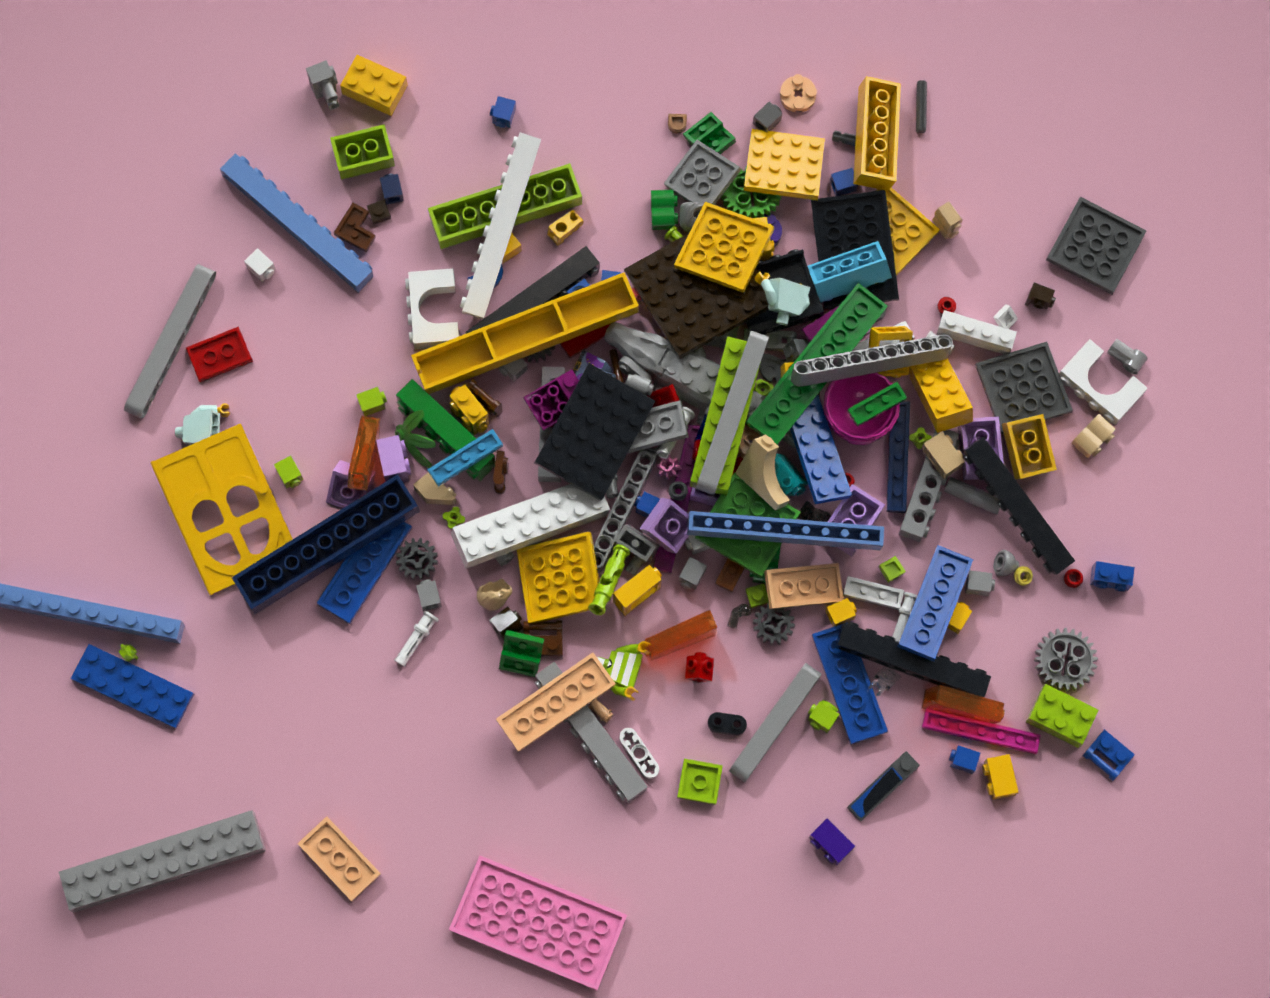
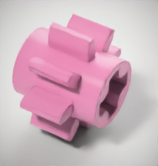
[656,454,681,480]

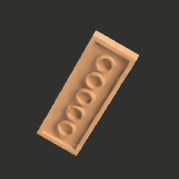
[496,653,616,752]

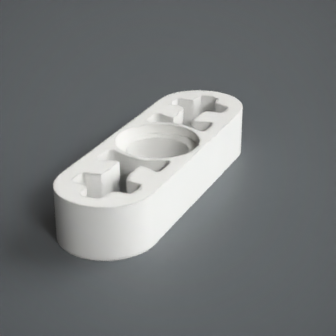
[619,728,659,779]

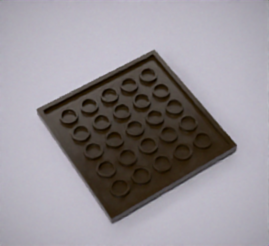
[624,233,769,359]

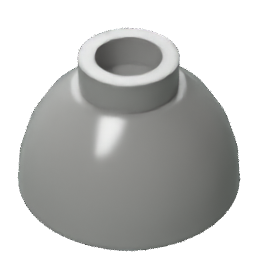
[993,549,1019,576]

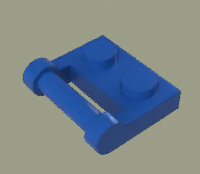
[1082,729,1135,781]

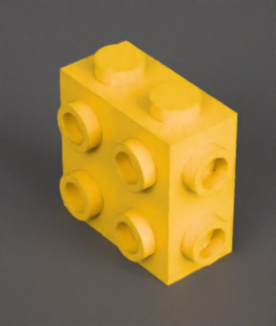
[449,384,489,435]

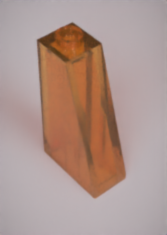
[348,416,380,491]
[644,610,718,661]
[922,685,1005,724]

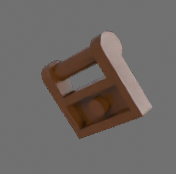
[466,379,502,417]
[493,450,509,494]
[523,620,563,656]

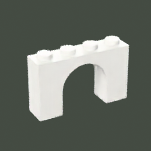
[405,268,459,349]
[1059,339,1148,425]

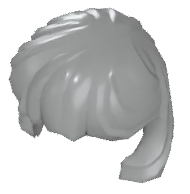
[679,202,703,233]

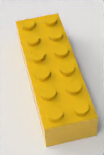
[853,76,901,191]

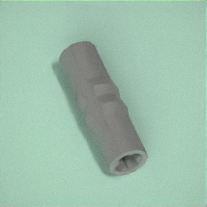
[944,477,1000,515]

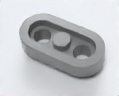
[618,356,652,380]

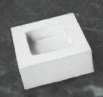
[993,304,1018,329]

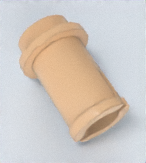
[589,698,613,723]

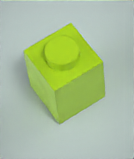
[356,387,387,417]
[274,455,303,489]

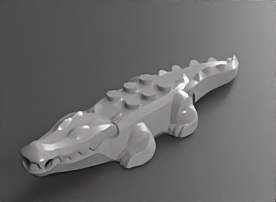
[604,322,796,448]

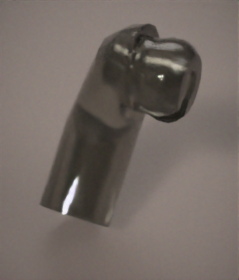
[727,604,752,628]

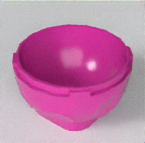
[824,372,900,445]

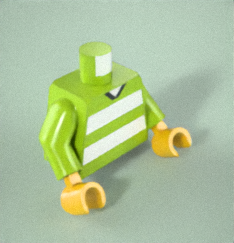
[597,641,651,701]

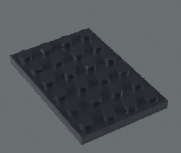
[811,190,899,309]
[534,363,655,501]

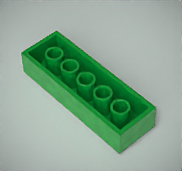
[396,379,495,481]

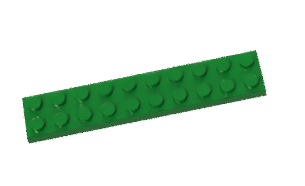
[745,283,888,445]

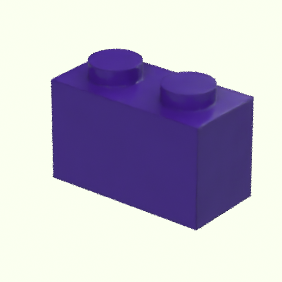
[809,818,855,865]

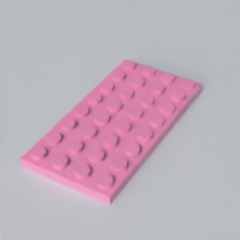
[449,856,627,991]

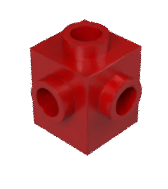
[685,652,714,683]

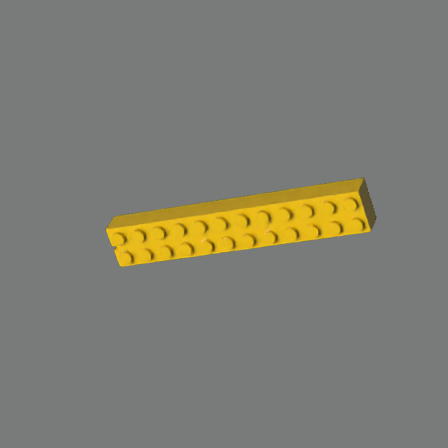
[411,272,639,394]

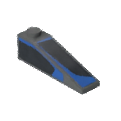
[847,751,920,822]

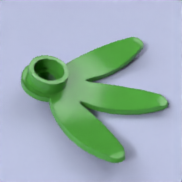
[395,410,436,469]

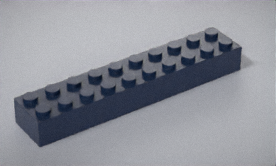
[231,474,420,614]

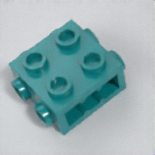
[775,453,808,496]

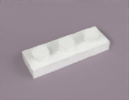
[843,576,904,610]

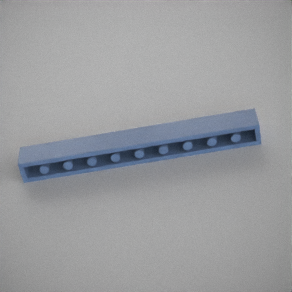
[220,153,373,293]
[687,511,884,551]
[0,583,185,644]

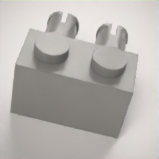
[306,60,339,110]
[610,524,660,576]

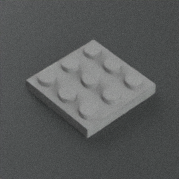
[664,140,741,205]

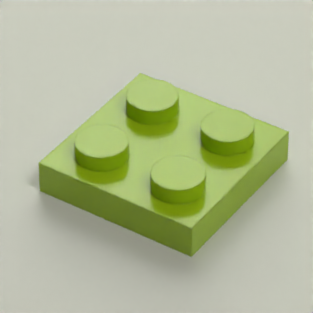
[677,758,723,805]

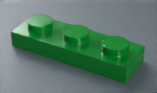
[847,382,907,427]

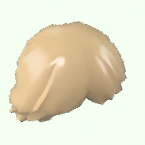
[477,579,512,611]

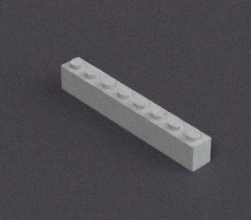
[535,662,648,804]

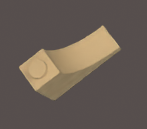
[735,435,790,510]

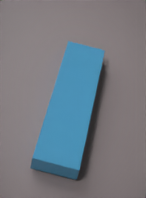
[427,429,503,487]

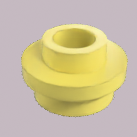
[1014,566,1033,586]

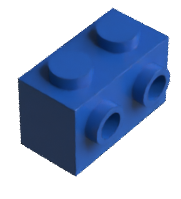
[1090,561,1135,592]

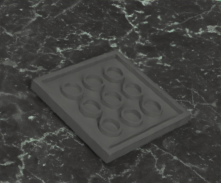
[1046,197,1146,295]
[975,342,1073,434]

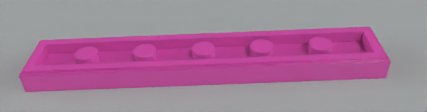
[922,708,1041,755]

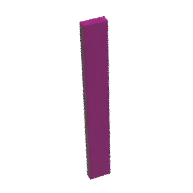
[653,424,704,573]

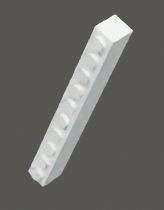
[460,132,541,320]

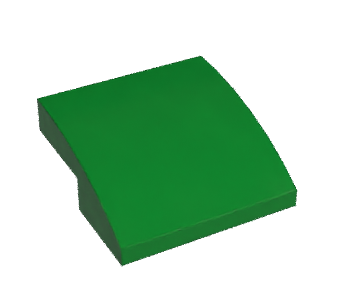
[683,112,736,154]
[499,630,545,677]

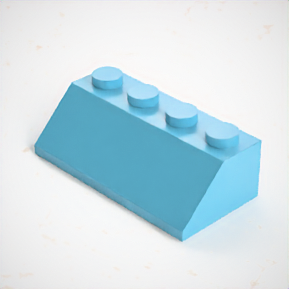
[808,241,892,303]

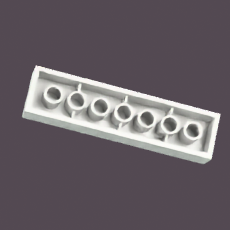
[451,484,610,569]

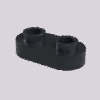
[708,712,747,736]

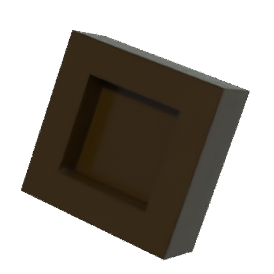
[367,200,391,225]

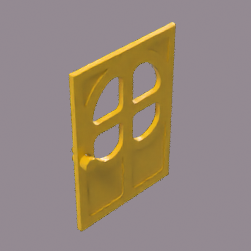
[150,423,293,596]

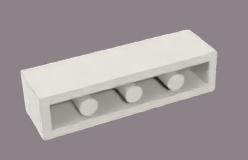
[937,310,1017,354]

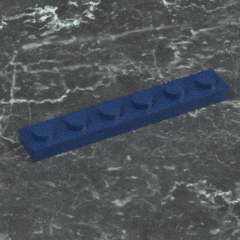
[886,401,910,513]

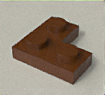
[334,202,376,253]

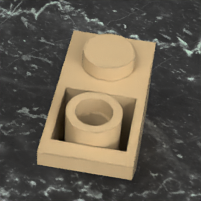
[413,473,457,505]

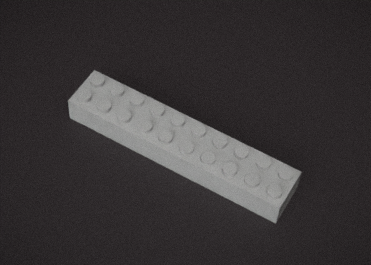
[59,810,266,913]

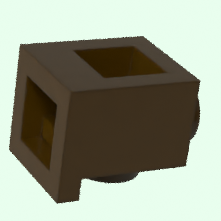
[1025,282,1056,309]

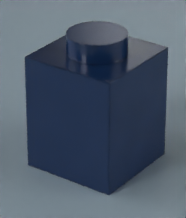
[380,174,404,205]

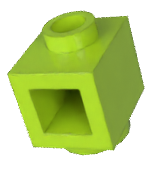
[808,700,839,733]

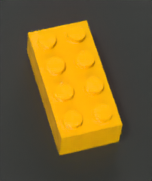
[909,358,973,433]

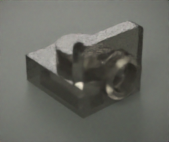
[798,501,831,522]

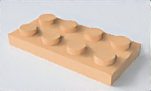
[764,563,844,609]
[297,816,381,902]

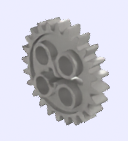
[1034,628,1098,691]

